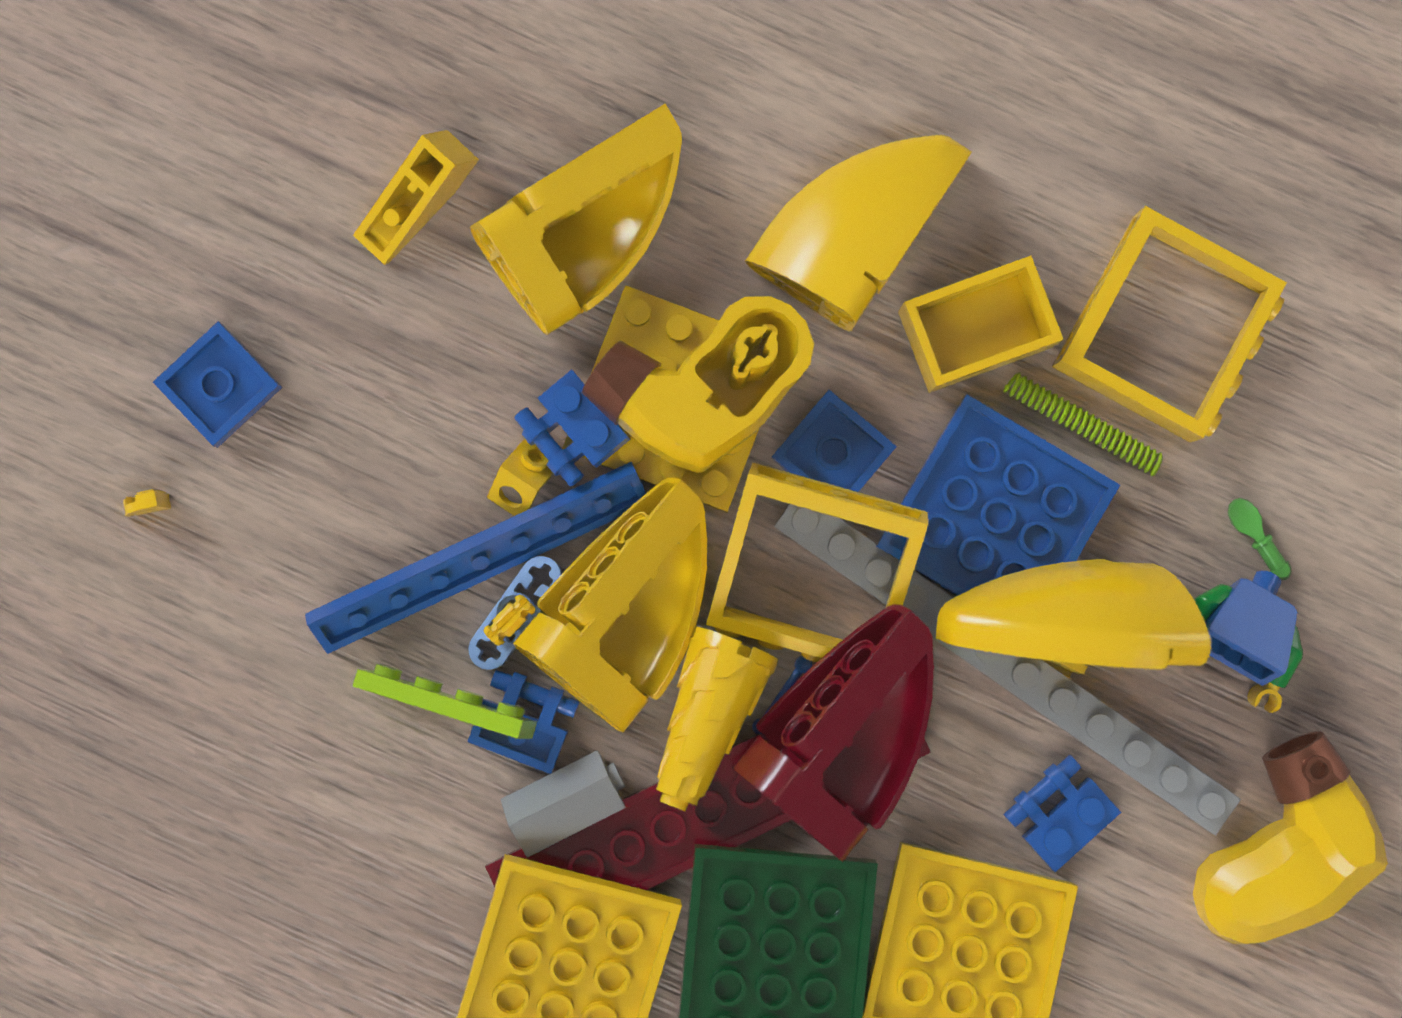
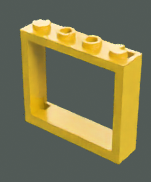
[1052,206,1287,443]
[706,462,928,662]

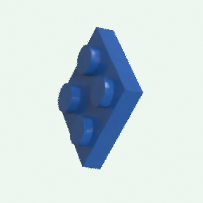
[153,321,283,448]
[771,389,897,492]

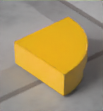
[123,489,171,517]

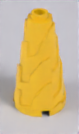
[656,626,778,811]

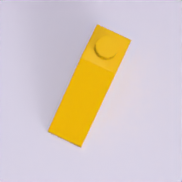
[353,130,479,265]

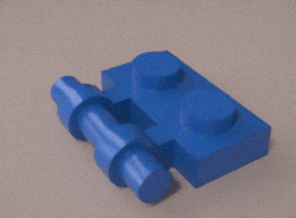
[514,369,630,487]
[467,669,580,774]
[1003,755,1121,872]

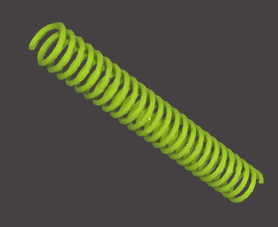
[1003,372,1163,477]

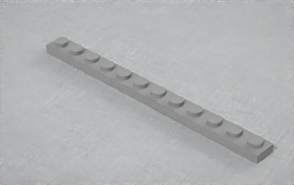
[774,504,1241,836]

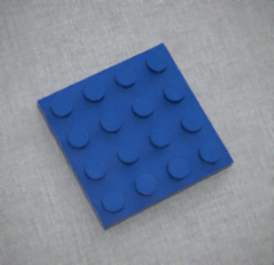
[876,394,1120,596]

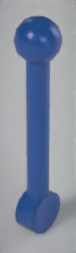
[752,656,812,734]

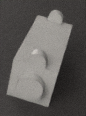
[500,750,626,857]

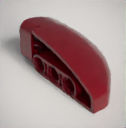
[732,604,934,862]

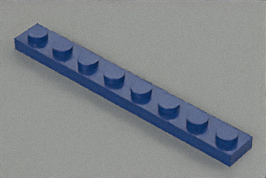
[305,462,646,654]

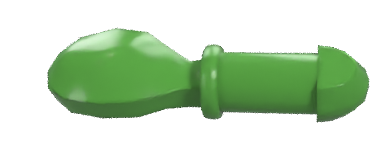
[1227,498,1292,580]

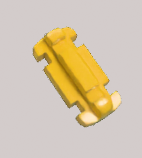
[483,594,536,646]

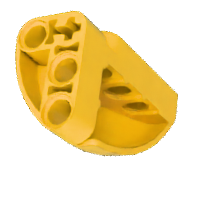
[470,103,682,335]
[745,135,972,331]
[513,477,707,733]
[936,559,1211,669]

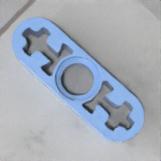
[468,556,562,670]

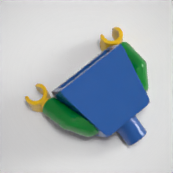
[1194,571,1303,713]

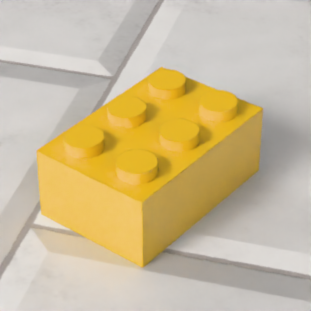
[898,256,1064,393]

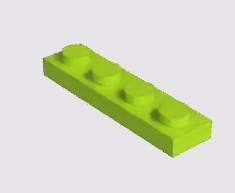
[352,664,537,739]

